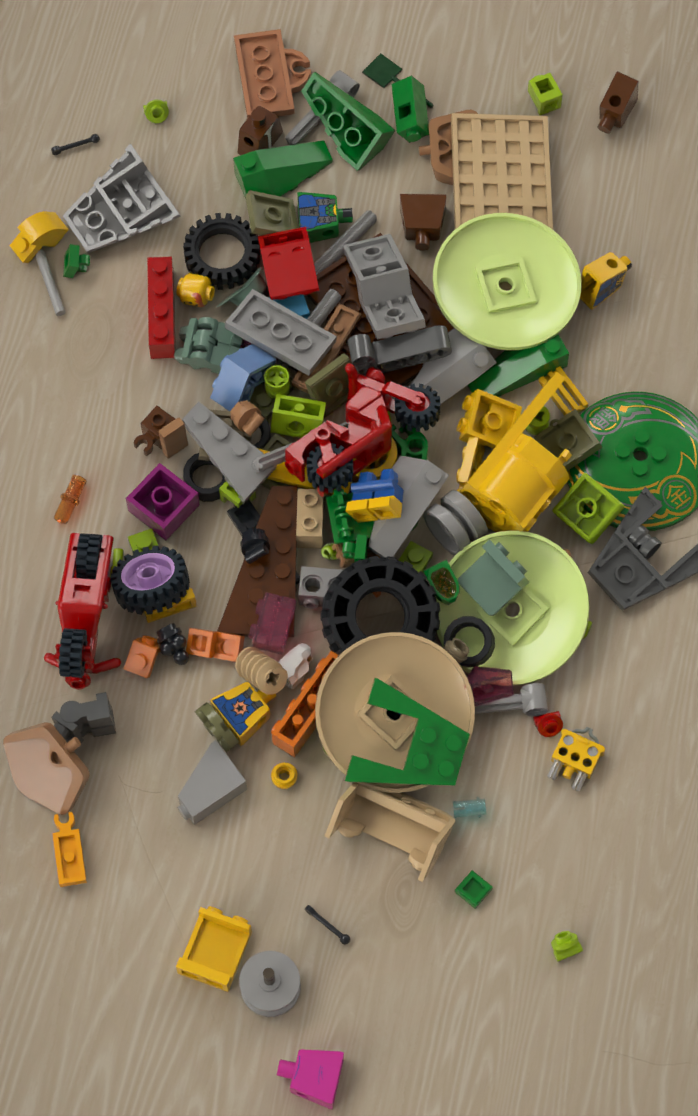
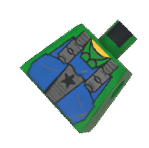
[297,192,353,243]

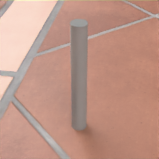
[35,250,65,316]

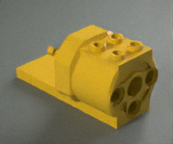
[459,371,572,532]

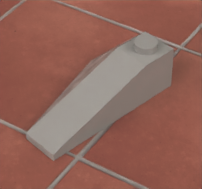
[408,328,496,404]
[368,456,449,558]

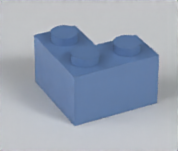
[210,344,277,411]

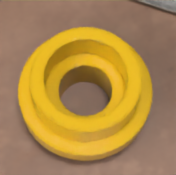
[271,762,298,789]

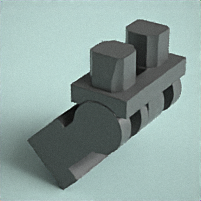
[51,692,116,744]

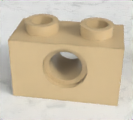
[296,489,324,549]

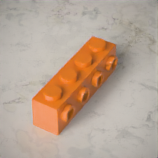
[271,651,338,758]

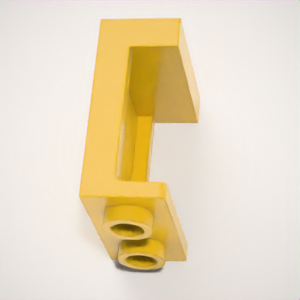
[176,906,252,992]

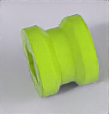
[526,406,550,435]

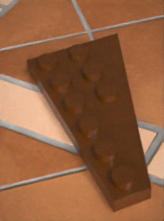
[217,486,298,637]

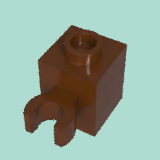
[133,405,175,456]

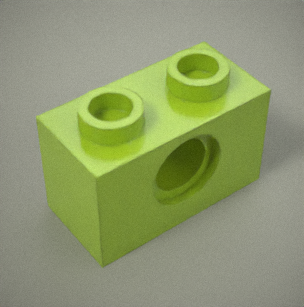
[270,394,326,438]

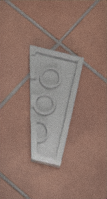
[182,402,277,504]

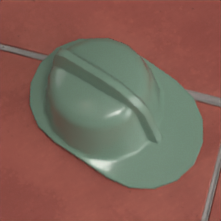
[217,267,269,307]

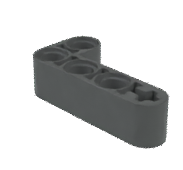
[348,326,452,376]

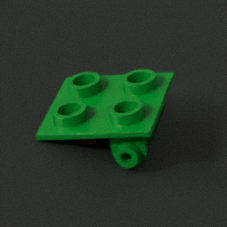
[326,488,374,544]

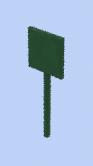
[362,53,434,108]

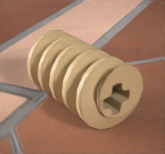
[235,647,288,694]

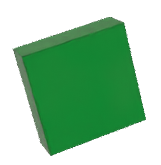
[455,870,493,909]

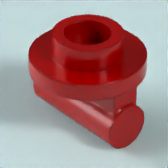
[533,711,563,737]

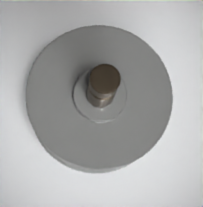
[239,951,301,1017]

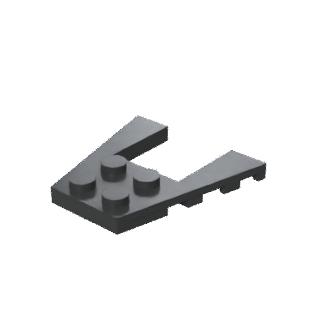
[587,487,698,611]

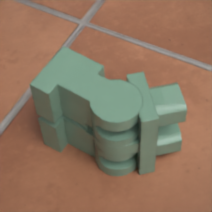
[174,317,243,374]

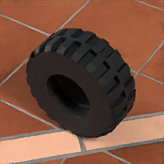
[320,556,440,656]

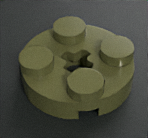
[194,702,239,753]

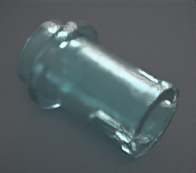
[453,796,486,818]

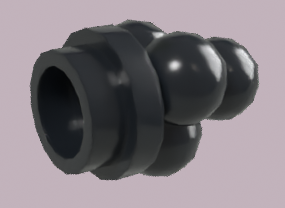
[156,623,189,665]

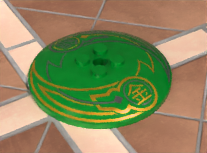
[567,392,698,531]

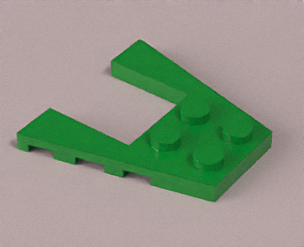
[344,678,470,786]

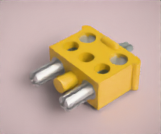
[547,727,605,791]

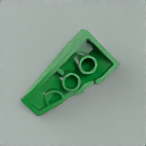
[301,72,396,171]
[233,140,333,199]
[467,334,569,397]

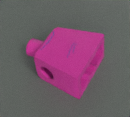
[277,1049,344,1109]

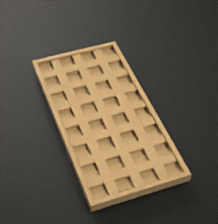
[451,113,553,291]

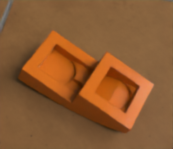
[186,628,245,662]

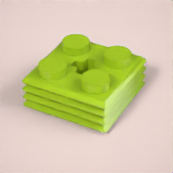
[552,473,624,544]

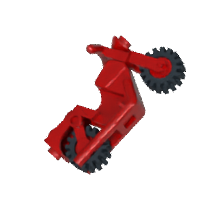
[285,363,441,497]
[44,533,121,690]

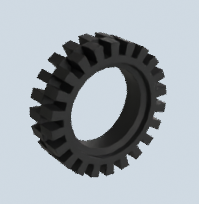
[183,213,260,290]

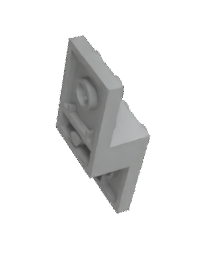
[343,234,426,339]

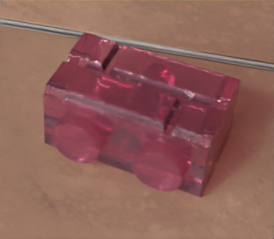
[249,593,296,655]

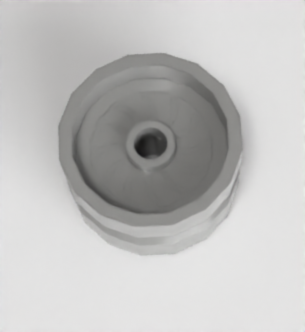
[423,490,488,555]

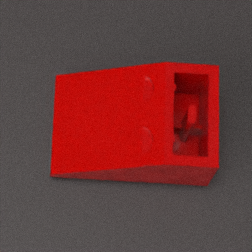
[258,227,319,300]

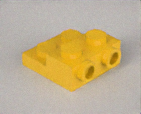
[456,389,522,449]

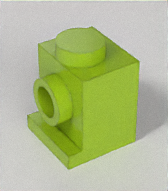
[528,73,563,116]

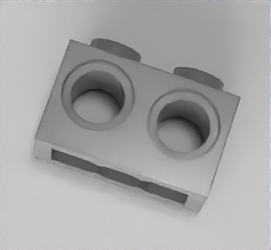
[298,566,343,609]

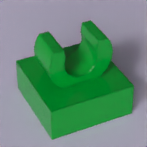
[63,244,90,278]
[342,534,368,562]

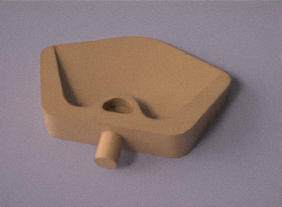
[419,109,478,185]
[3,722,90,815]

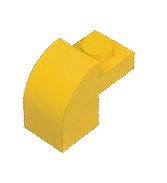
[9,211,69,263]

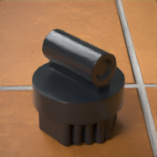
[240,527,270,564]

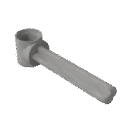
[285,70,360,145]
[474,683,548,716]

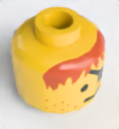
[176,273,215,308]

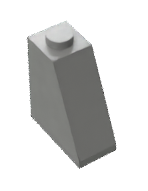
[177,740,247,825]

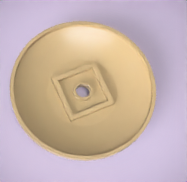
[315,632,475,793]

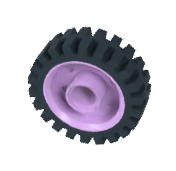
[110,546,190,615]

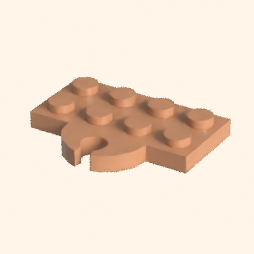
[234,29,311,119]

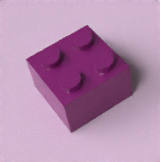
[125,463,200,541]

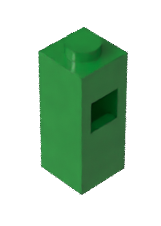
[391,75,429,143]

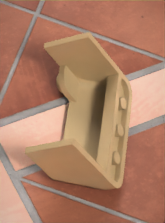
[325,782,455,882]

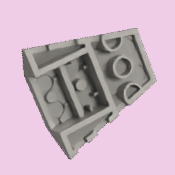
[63,143,181,253]

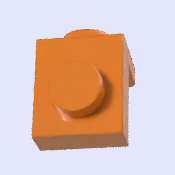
[124,635,161,678]

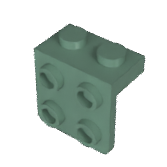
[458,539,529,616]

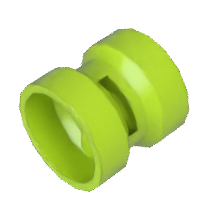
[264,365,290,399]

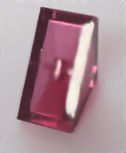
[464,666,514,707]

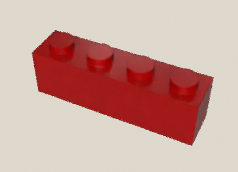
[147,256,176,359]

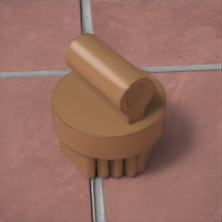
[230,400,265,436]

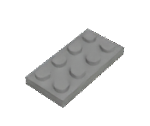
[225,289,337,376]

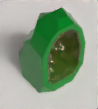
[423,560,460,605]

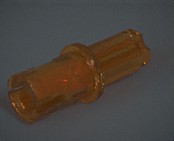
[54,475,87,524]

